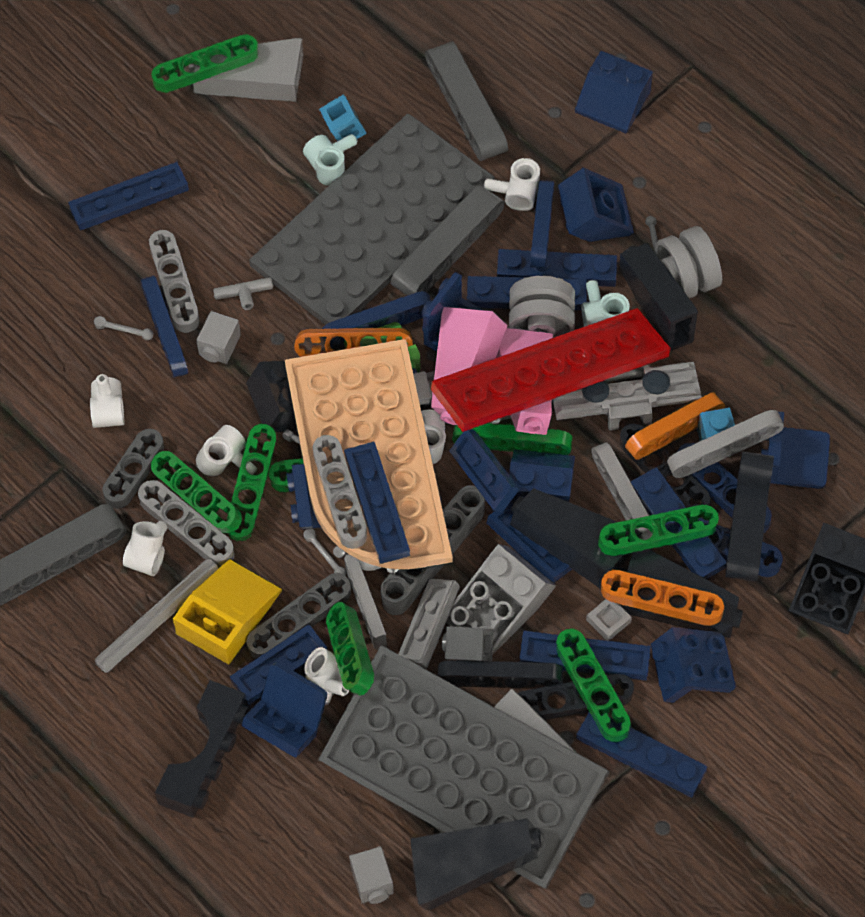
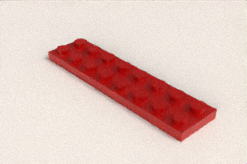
[431,308,671,432]

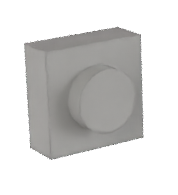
[586,599,632,641]

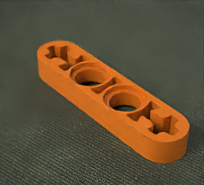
[294,328,413,357]
[625,393,725,460]
[601,570,724,626]

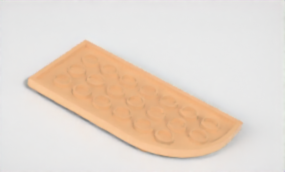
[285,339,453,569]

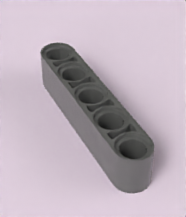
[425,41,508,161]
[391,185,505,296]
[381,485,485,615]
[0,504,127,605]

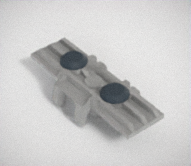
[552,362,702,431]

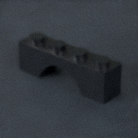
[155,680,250,818]

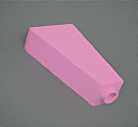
[431,307,507,425]
[496,328,553,435]

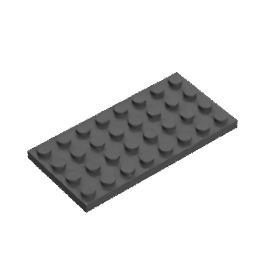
[249,114,494,325]
[319,645,610,889]

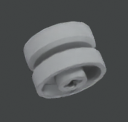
[655,226,722,299]
[509,276,575,338]

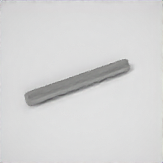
[95,559,218,673]

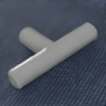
[213,277,273,310]

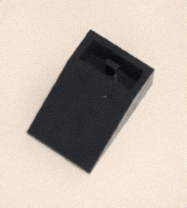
[246,360,297,432]
[789,523,865,635]

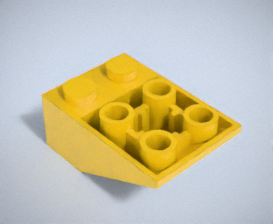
[173,559,282,665]

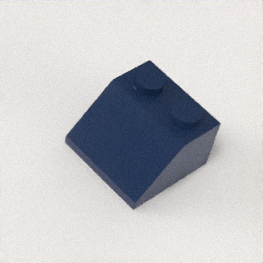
[575,51,653,134]
[558,167,634,242]
[509,449,575,504]

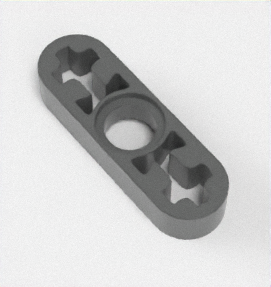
[103,429,164,509]

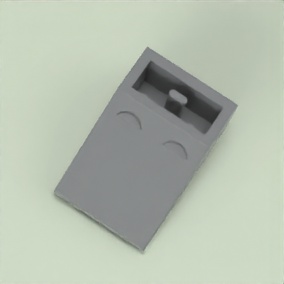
[446,544,556,655]

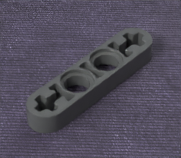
[247,573,351,659]

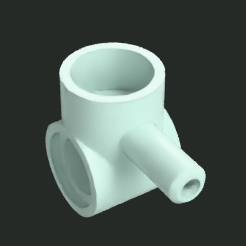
[303,134,357,186]
[581,280,630,327]

